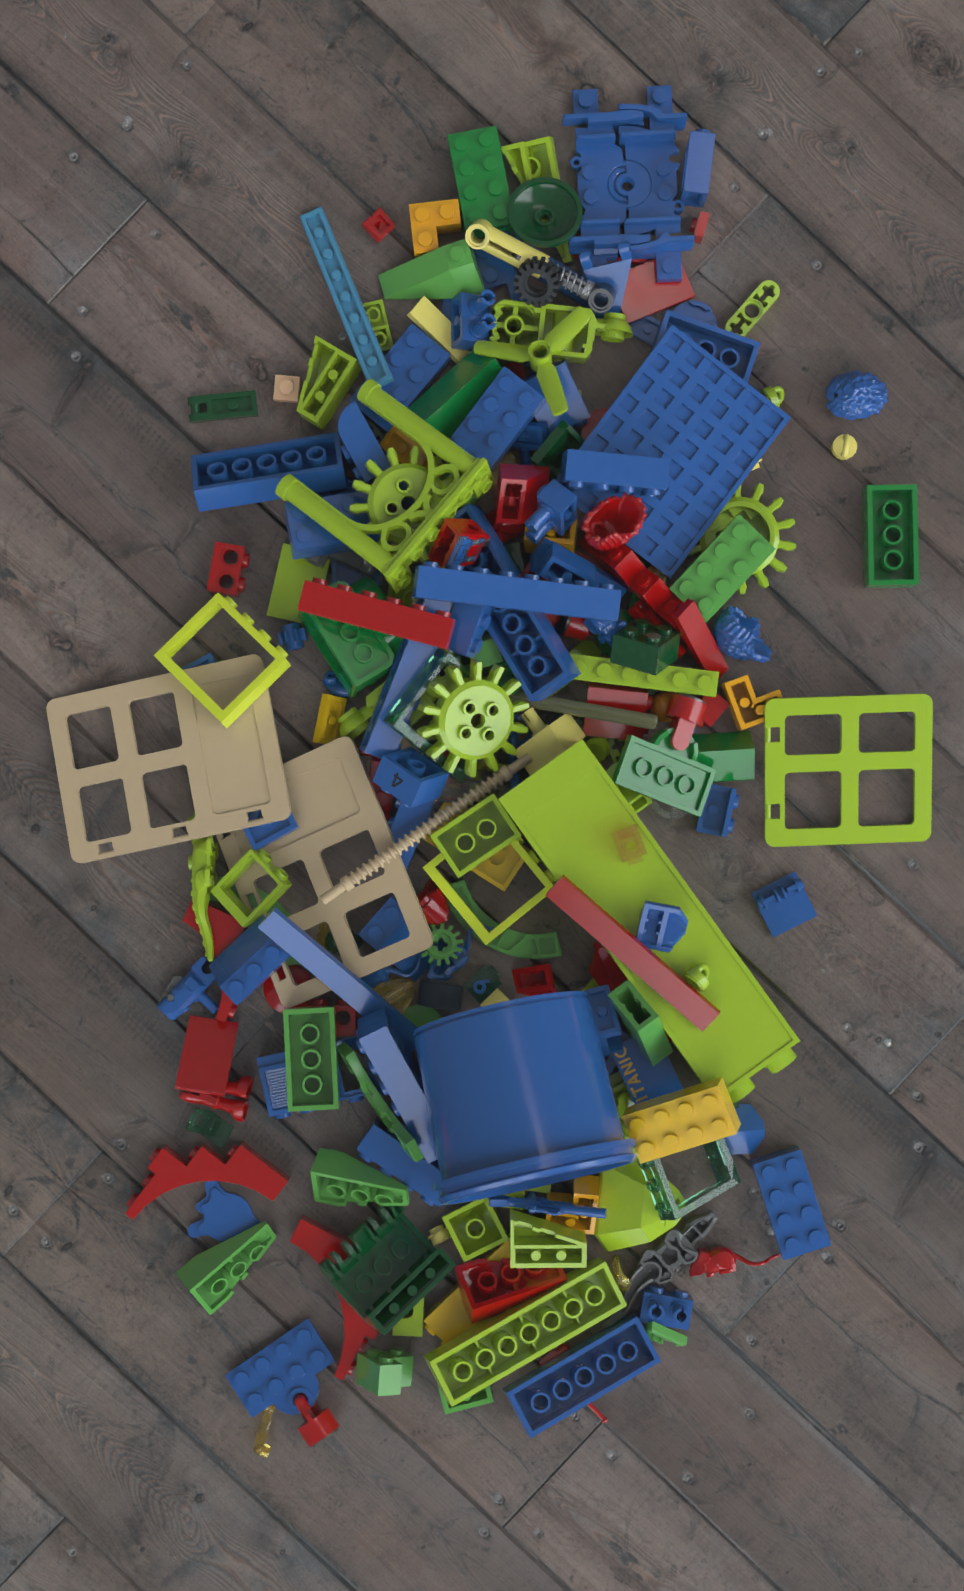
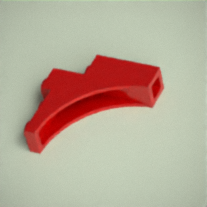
[182,900,248,1022]

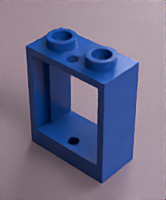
[679,129,715,208]

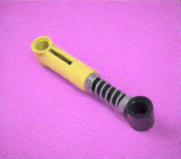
[465,219,616,313]

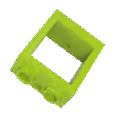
[210,849,292,927]

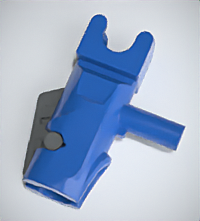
[157,955,219,1020]

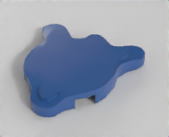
[187,1181,261,1242]

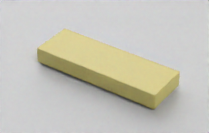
[407,296,471,364]

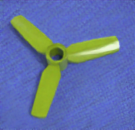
[474,306,590,416]

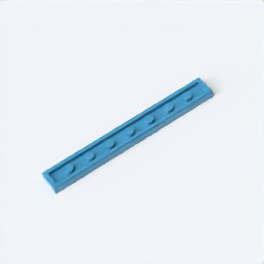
[299,206,394,387]

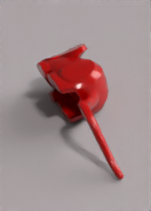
[689,1245,779,1277]

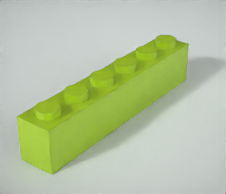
[570,654,719,697]

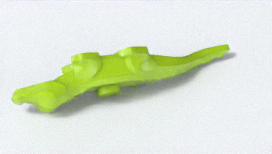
[186,810,219,962]

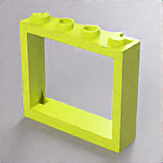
[154,593,291,728]
[422,837,556,945]

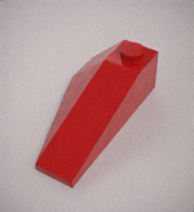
[454,1258,567,1324]

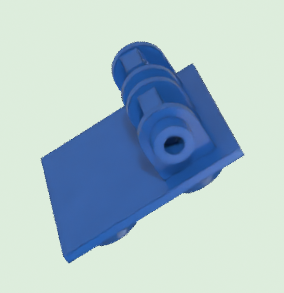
[751,871,817,938]

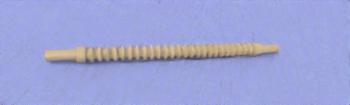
[319,753,533,905]

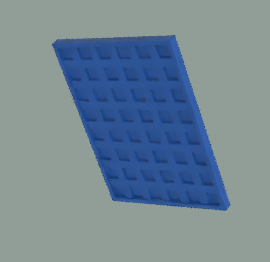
[556,324,791,579]

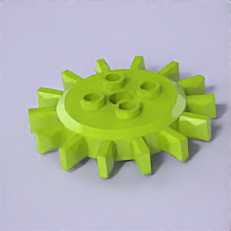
[349,446,467,563]
[688,483,796,595]
[417,659,530,777]

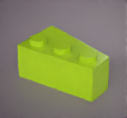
[296,335,362,431]

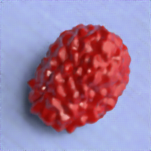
[581,493,647,551]

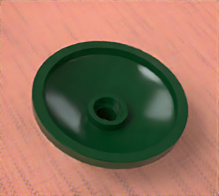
[507,177,583,248]

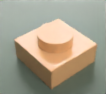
[273,375,301,403]

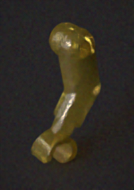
[253,1404,277,1458]

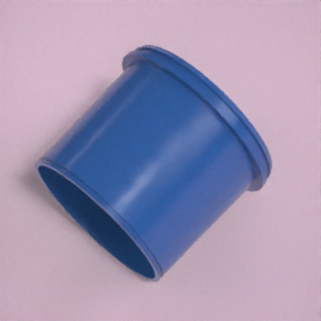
[413,991,637,1205]

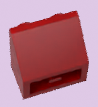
[494,463,550,524]

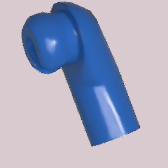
[323,671,356,698]

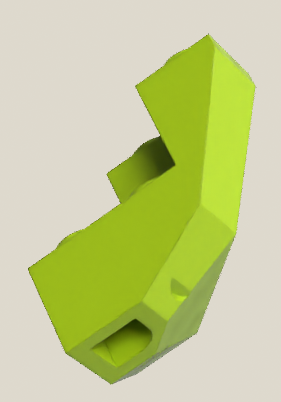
[594,1157,689,1252]

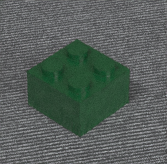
[610,618,681,676]

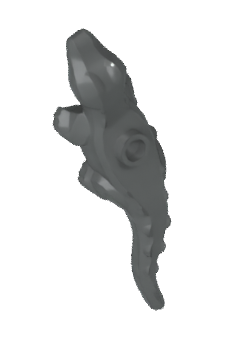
[601,1210,718,1328]

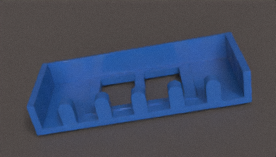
[257,1034,385,1119]

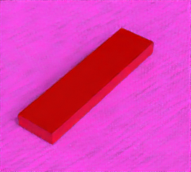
[672,598,729,680]

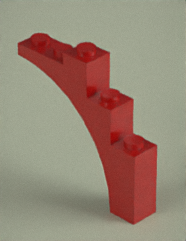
[578,536,690,650]
[125,1141,290,1220]
[290,1215,382,1381]

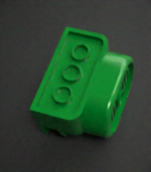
[298,576,403,699]

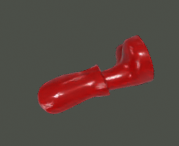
[179,1075,254,1123]

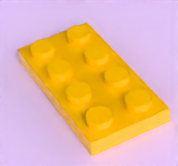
[422,797,530,892]

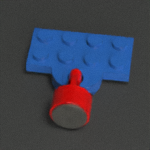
[225,1318,340,1448]

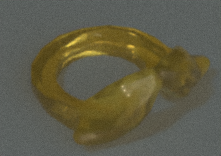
[612,1255,631,1291]

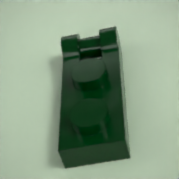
[187,390,259,424]

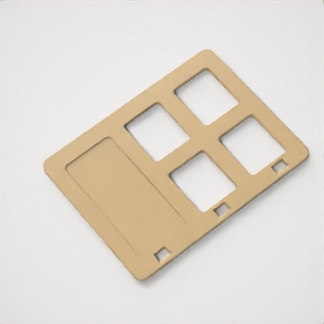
[46,654,291,863]
[216,736,433,1007]

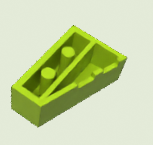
[510,1209,587,1268]

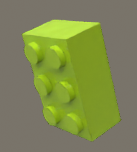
[430,793,522,878]

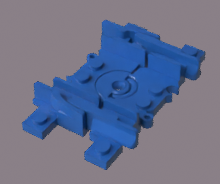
[562,85,694,283]

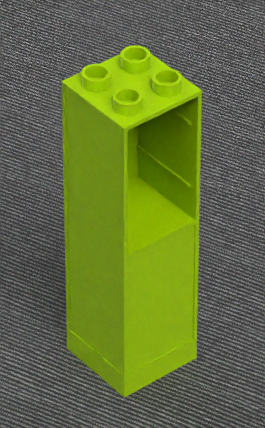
[498,739,800,1103]

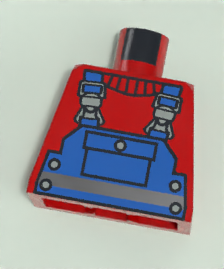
[428,518,490,569]

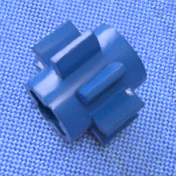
[276,623,308,651]

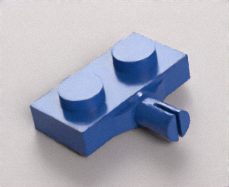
[512,422,548,465]

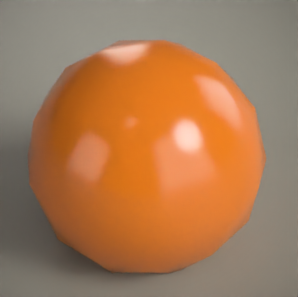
[651,691,673,722]

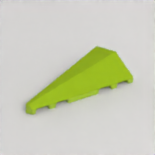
[501,136,574,263]

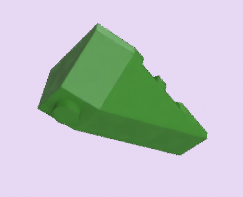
[378,239,485,300]
[310,1148,409,1206]
[175,1221,277,1315]

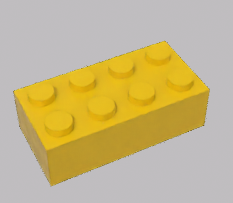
[621,1077,741,1164]

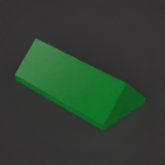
[408,349,502,439]
[651,731,755,783]

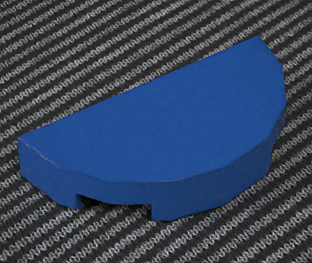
[673,300,717,327]

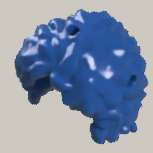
[825,370,888,421]
[712,606,772,663]

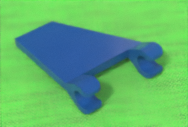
[579,240,632,318]

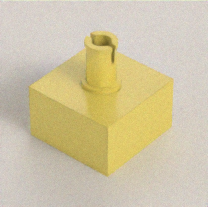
[516,707,586,776]

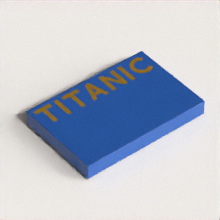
[612,1037,683,1104]

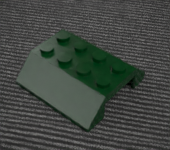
[318,1206,457,1336]

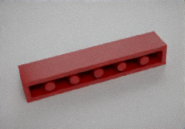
[297,577,456,650]

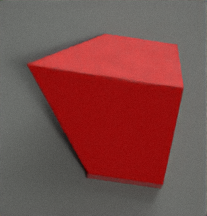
[512,961,556,997]

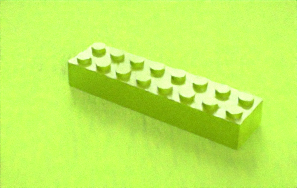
[423,1257,627,1407]

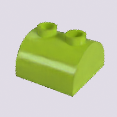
[442,1198,509,1262]

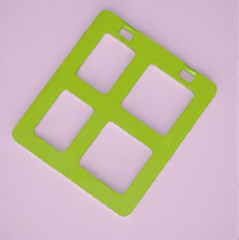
[764,693,933,847]

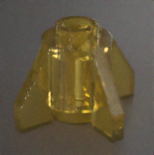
[372,977,416,1015]

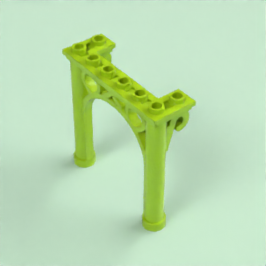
[275,379,494,594]

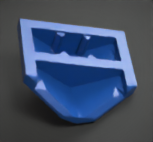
[636,900,688,953]
[718,1103,765,1155]

